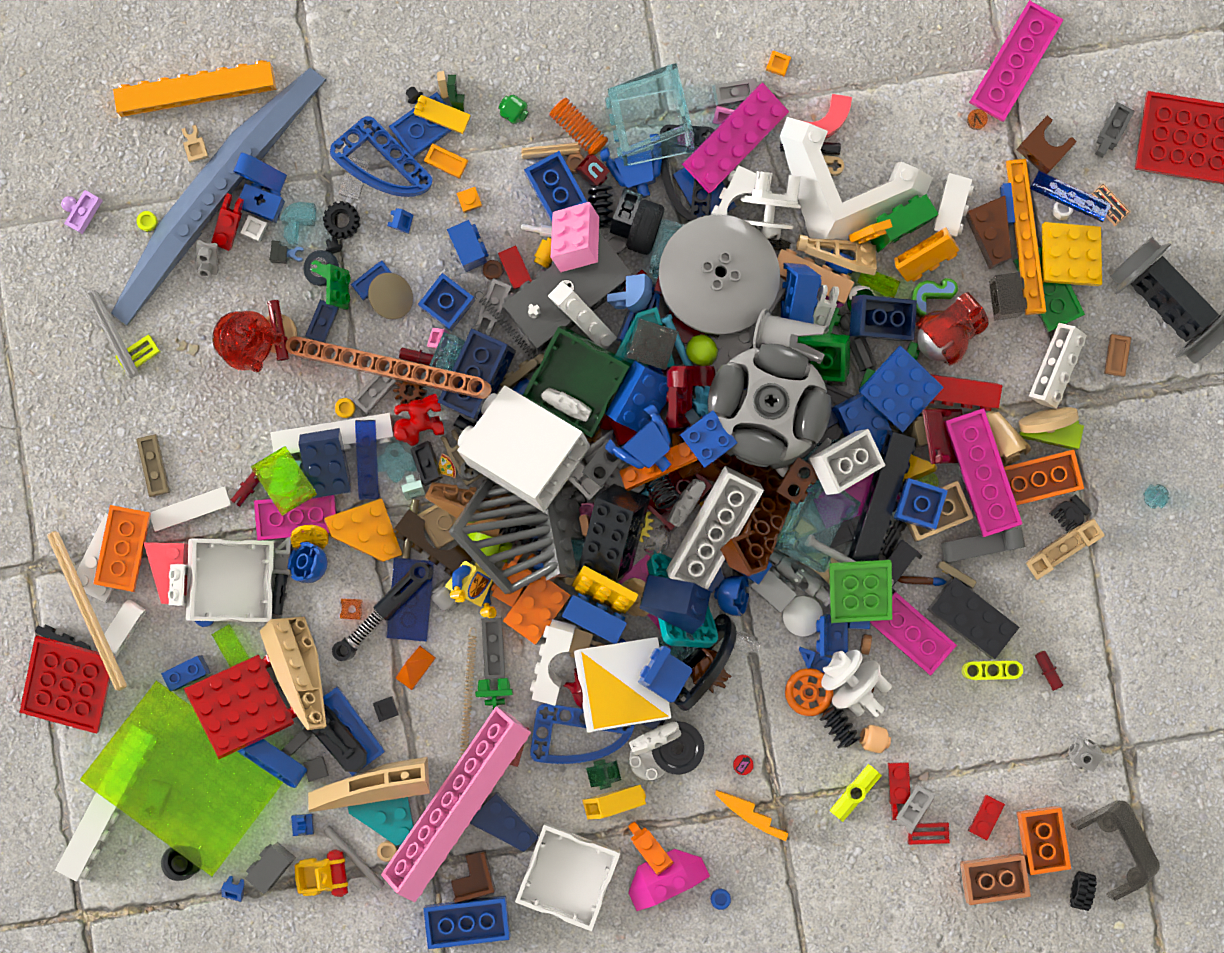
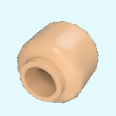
[859,725,891,753]

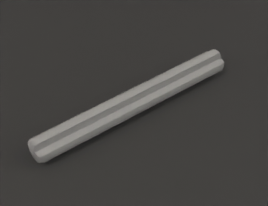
[87,290,139,378]

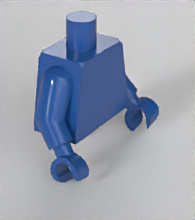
[600,134,662,198]
[605,405,671,472]

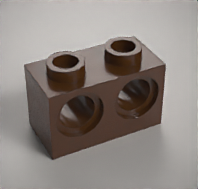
[775,457,818,504]

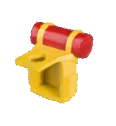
[294,849,348,897]

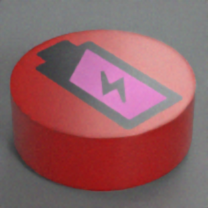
[733,754,754,775]

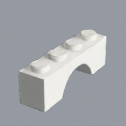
[711,165,757,215]
[548,281,617,349]
[530,619,576,706]

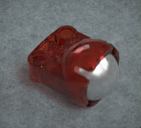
[915,292,989,366]

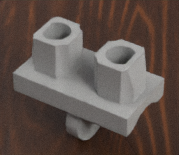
[196,240,219,278]

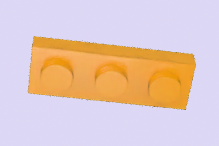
[848,219,892,244]

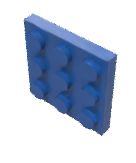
[858,346,944,432]

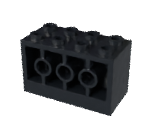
[578,484,651,583]

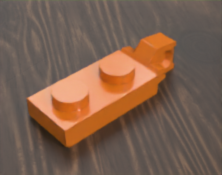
[628,821,674,876]

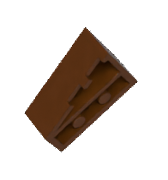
[965,195,1012,269]

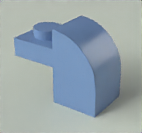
[607,274,652,313]

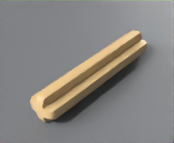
[521,143,580,159]

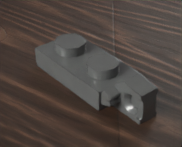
[1096,102,1135,158]

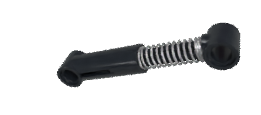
[332,562,433,661]

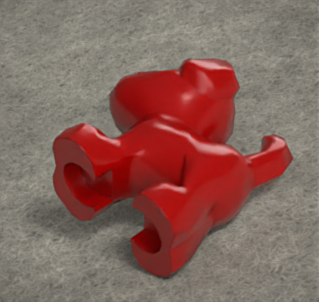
[393,394,444,446]

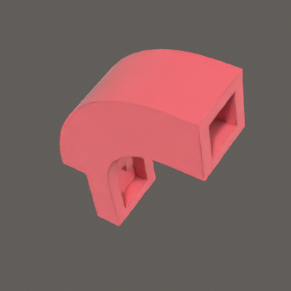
[803,94,852,139]

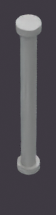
[805,535,894,586]

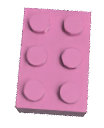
[551,202,599,272]

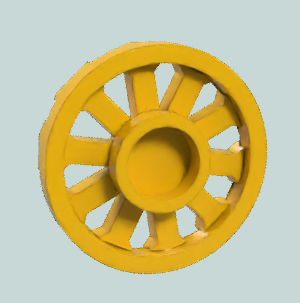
[291,525,329,549]

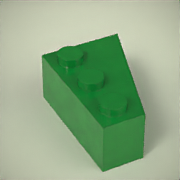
[870,194,939,253]

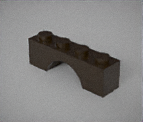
[393,509,472,577]

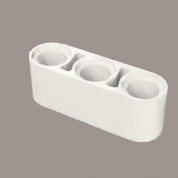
[104,599,146,658]

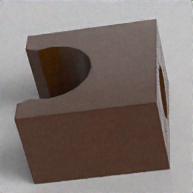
[1016,115,1077,176]

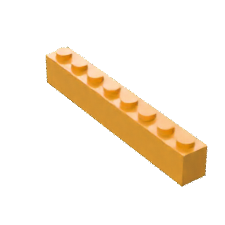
[113,60,277,117]

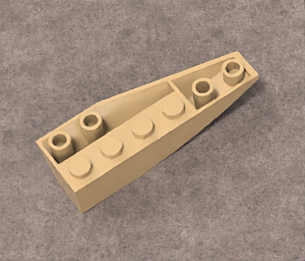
[260,617,326,730]
[308,757,430,812]

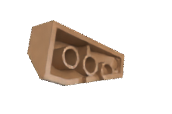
[425,482,511,537]

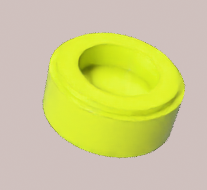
[136,211,158,232]

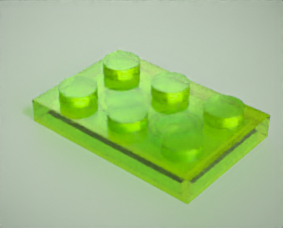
[250,446,317,516]

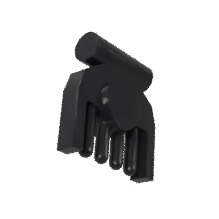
[1049,494,1091,531]

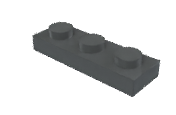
[481,617,505,679]

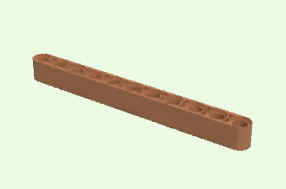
[286,336,491,399]

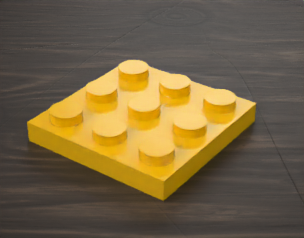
[1042,222,1102,286]
[571,566,638,614]

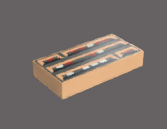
[1088,183,1130,226]

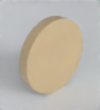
[1019,407,1079,433]

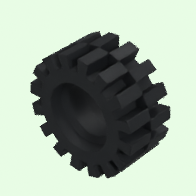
[323,201,360,239]
[1070,871,1097,911]

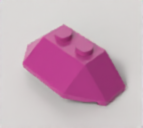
[628,848,710,911]

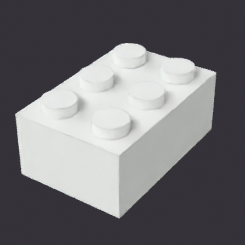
[809,429,886,495]

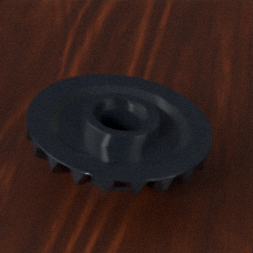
[652,721,704,775]

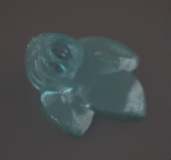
[376,443,416,483]

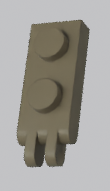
[500,353,545,389]

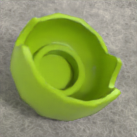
[686,335,718,366]

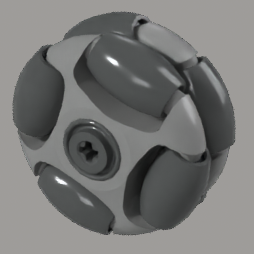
[708,344,832,469]

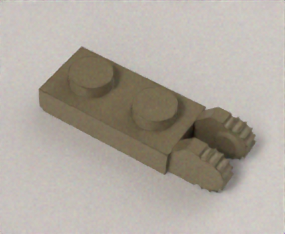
[440,429,484,486]

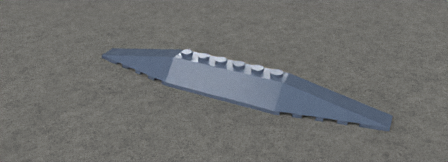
[111,67,326,326]

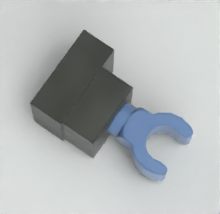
[269,240,304,264]

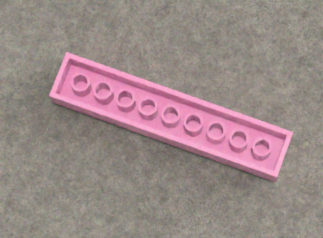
[381,706,531,902]

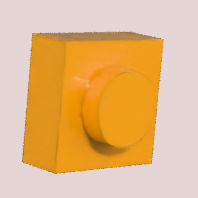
[456,187,482,213]

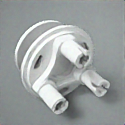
[741,171,801,240]
[821,650,892,717]

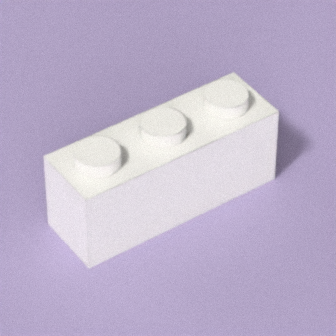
[931,173,974,239]

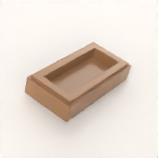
[1104,334,1131,377]

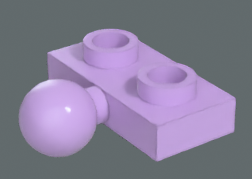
[61,190,103,234]

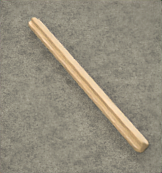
[47,531,127,691]

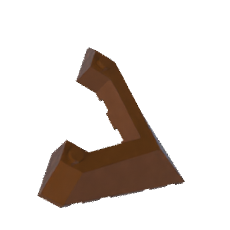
[672,429,800,576]

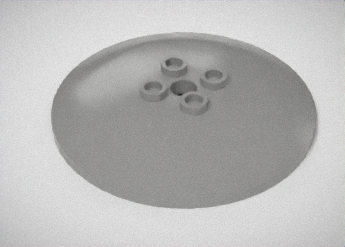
[659,215,780,335]

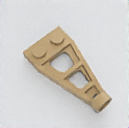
[796,234,877,275]

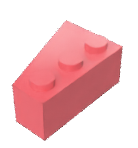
[144,542,188,604]

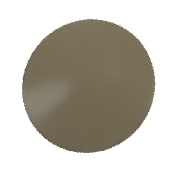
[368,273,413,319]

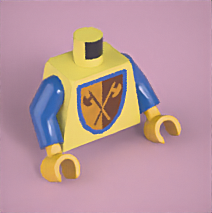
[445,561,497,618]

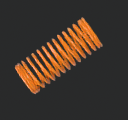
[550,98,608,155]

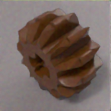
[393,381,428,404]

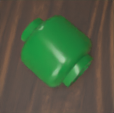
[498,94,529,124]

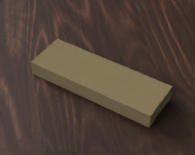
[136,434,170,497]

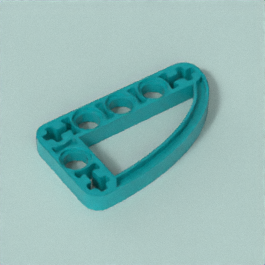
[647,553,718,648]

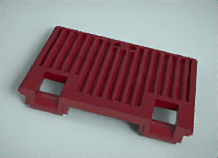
[922,409,963,465]

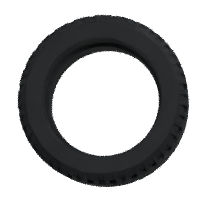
[626,200,665,255]

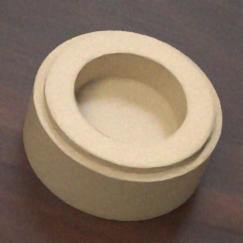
[377,841,398,862]

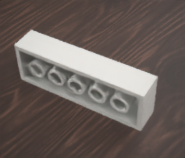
[666,466,764,590]

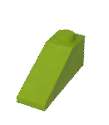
[1018,421,1084,450]

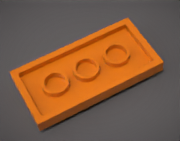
[94,505,151,592]

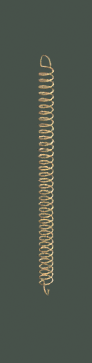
[459,627,477,758]

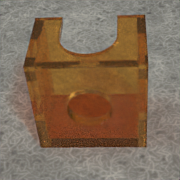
[340,598,363,620]

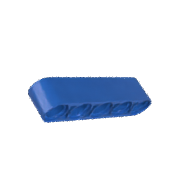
[237,739,307,788]

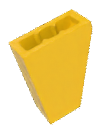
[582,785,646,820]

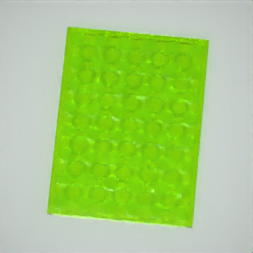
[80,680,283,877]

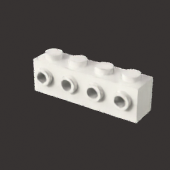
[1029,323,1087,409]

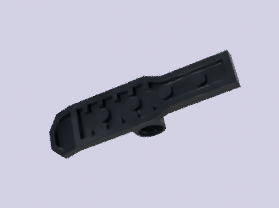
[275,681,368,772]

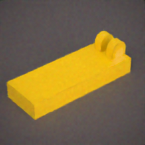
[413,95,471,134]

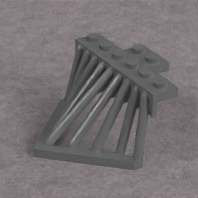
[449,478,585,594]

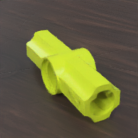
[829,764,882,822]

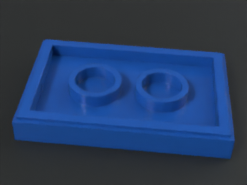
[389,92,453,158]
[673,168,737,218]

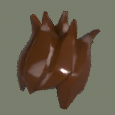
[690,648,732,693]

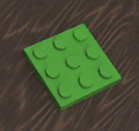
[829,560,892,623]

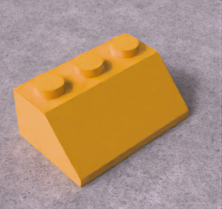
[894,227,959,282]

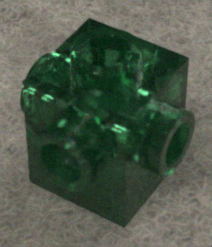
[586,759,621,790]

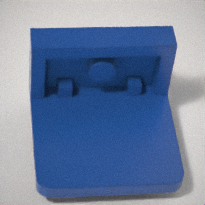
[816,614,848,657]
[638,646,692,703]

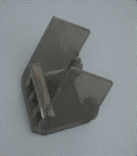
[1070,800,1160,901]

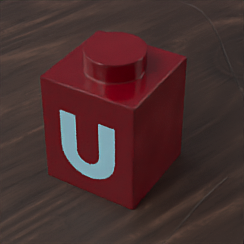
[574,154,610,186]

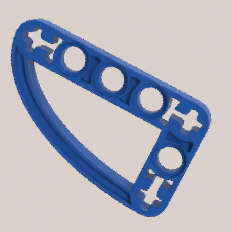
[330,116,433,197]
[530,703,634,764]

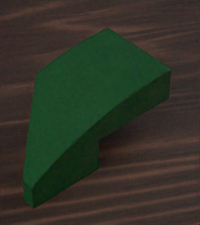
[447,75,465,112]

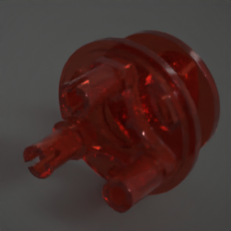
[212,310,284,372]

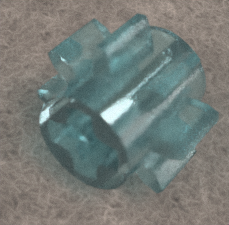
[1143,484,1170,509]

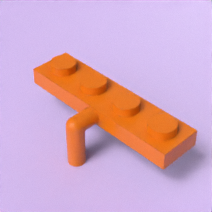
[619,442,698,491]

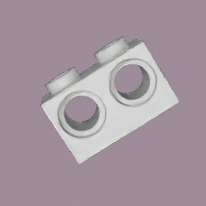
[568,461,605,500]

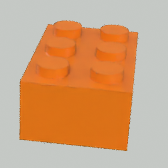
[503,576,571,645]
[1017,806,1071,875]

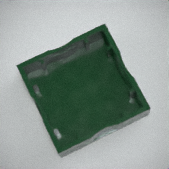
[522,326,632,438]

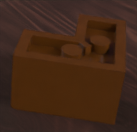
[451,850,496,903]

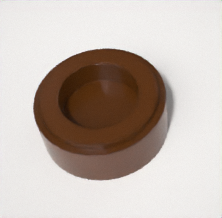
[483,260,503,281]

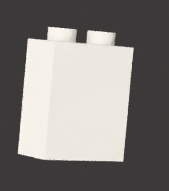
[457,385,591,512]

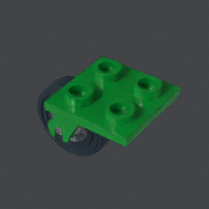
[303,250,351,310]

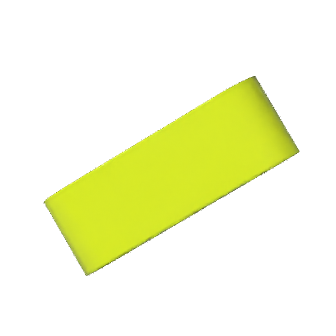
[961,660,1023,680]

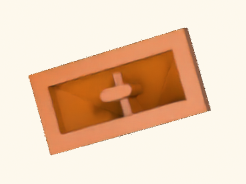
[396,646,436,690]

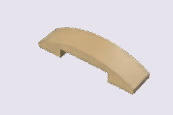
[1026,519,1105,580]

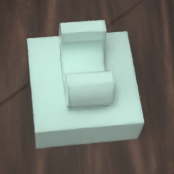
[401,474,426,500]

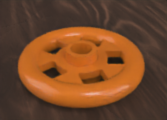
[785,668,834,716]

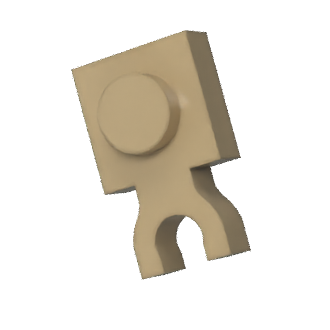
[181,125,209,163]

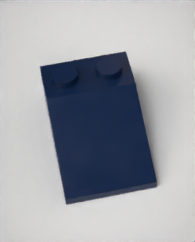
[639,575,711,634]

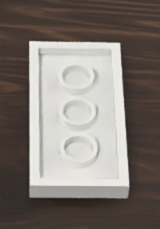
[76,513,114,603]

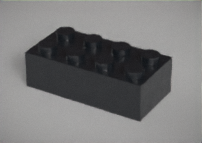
[927,577,1020,659]

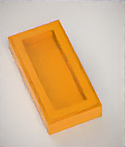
[424,143,469,179]

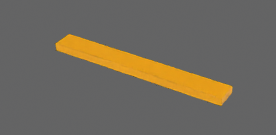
[1006,159,1046,315]

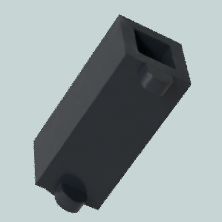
[886,540,923,594]

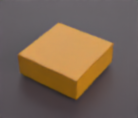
[766,51,791,77]

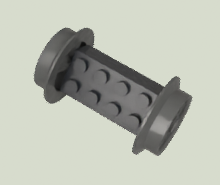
[1110,237,1224,364]

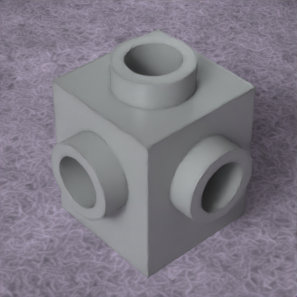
[1068,737,1104,772]

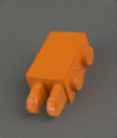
[491,554,536,607]

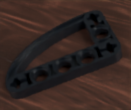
[659,124,715,221]
[674,614,737,711]

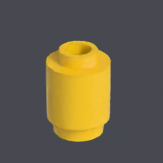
[534,237,553,269]

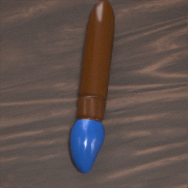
[897,576,947,586]

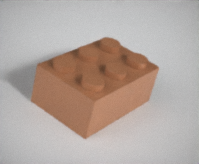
[960,853,1031,905]

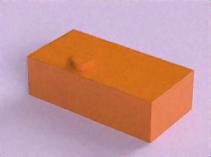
[1004,450,1084,506]

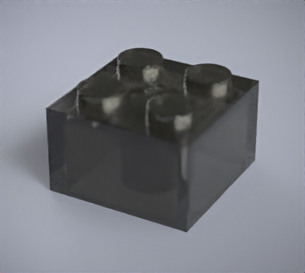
[989,272,1027,321]
[625,317,679,370]

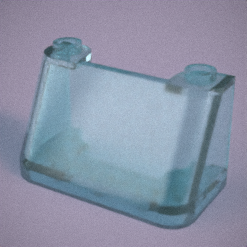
[775,478,861,572]

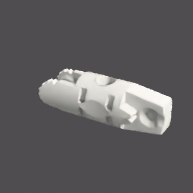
[541,388,592,422]
[629,721,681,755]

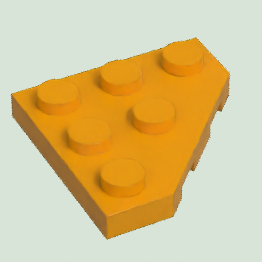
[324,498,402,562]

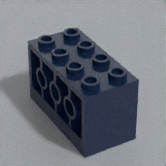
[438,328,516,421]

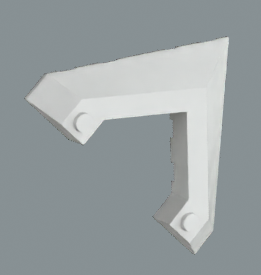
[780,117,933,259]

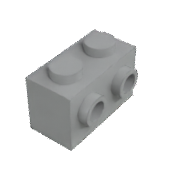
[750,568,797,613]

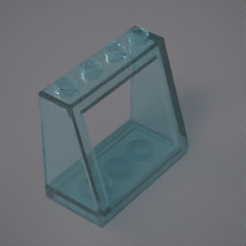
[605,63,695,166]

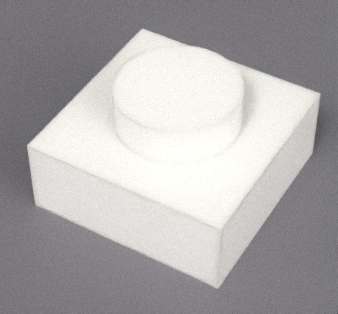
[240,215,268,242]

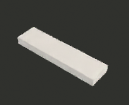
[150,486,232,532]

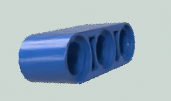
[233,153,287,193]

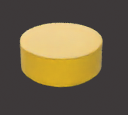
[335,398,356,419]

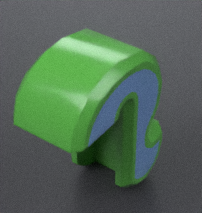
[911,278,958,318]

